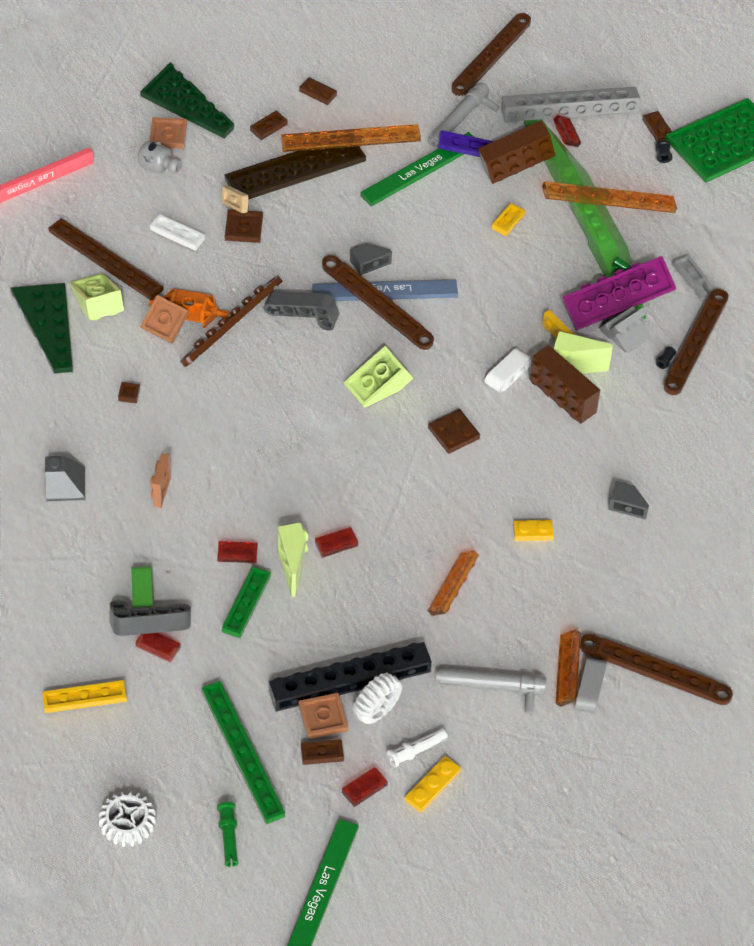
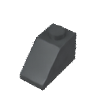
[350,243,392,275]
[609,481,649,519]

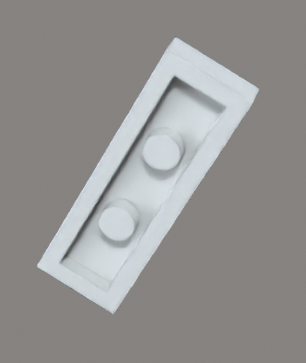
[150,214,205,251]

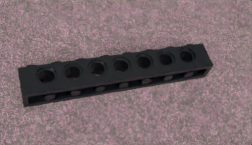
[269,642,432,712]

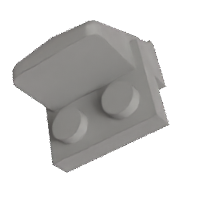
[600,306,650,353]

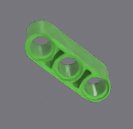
[131,566,153,608]

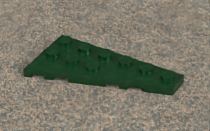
[140,62,234,139]
[10,283,73,374]

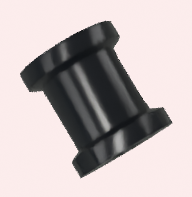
[655,140,673,163]

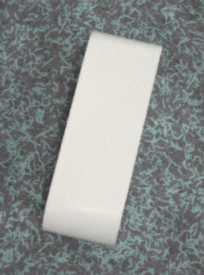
[485,348,532,393]

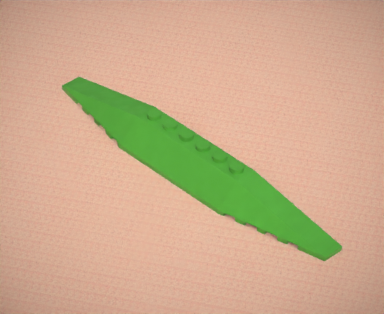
[524,119,646,319]

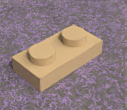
[222,185,249,213]

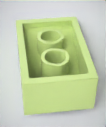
[69,273,124,320]
[554,331,613,374]
[343,346,414,408]
[277,522,308,597]

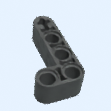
[263,291,339,331]
[109,600,191,636]

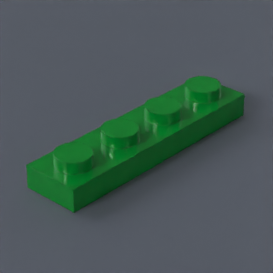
[222,566,271,638]

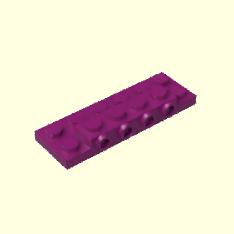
[562,256,677,331]

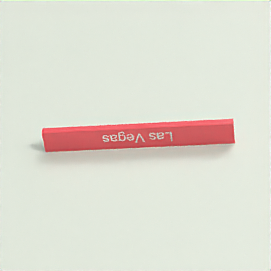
[0,148,93,203]

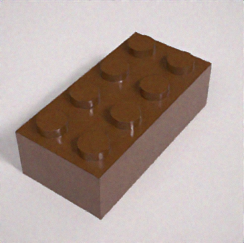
[478,120,556,184]
[529,345,601,424]

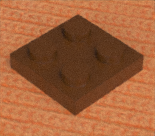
[225,209,263,243]
[428,409,480,454]

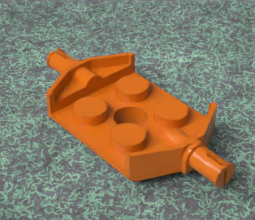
[149,288,229,328]

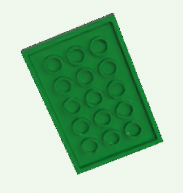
[665,98,754,183]

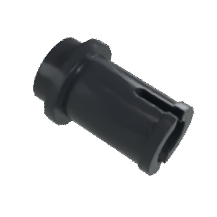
[656,346,676,369]

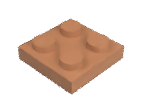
[150,117,187,149]
[140,295,190,344]
[150,453,171,508]
[298,693,348,740]

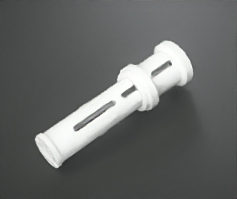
[387,728,448,768]

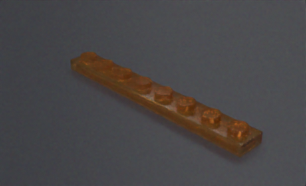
[281,124,421,152]
[542,181,677,213]

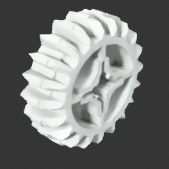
[353,673,403,725]
[99,791,156,847]

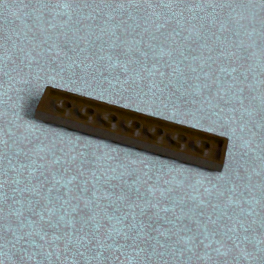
[224,134,366,199]

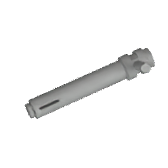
[428,83,500,147]
[436,668,546,714]

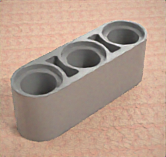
[575,657,607,713]

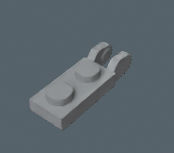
[673,255,714,298]

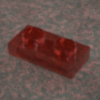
[553,115,582,147]
[315,527,358,558]
[217,541,258,563]
[135,633,181,663]
[342,767,388,807]

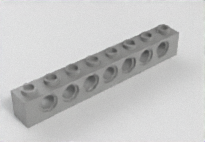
[502,87,640,122]

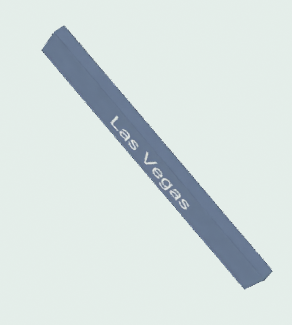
[312,280,458,301]

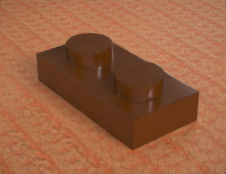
[299,77,337,105]
[250,110,288,140]
[642,111,672,142]
[300,739,344,765]

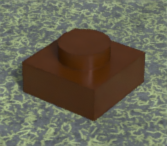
[118,382,140,403]

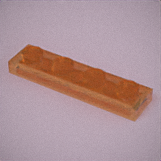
[427,550,479,616]
[555,629,581,707]

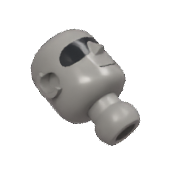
[138,141,182,174]

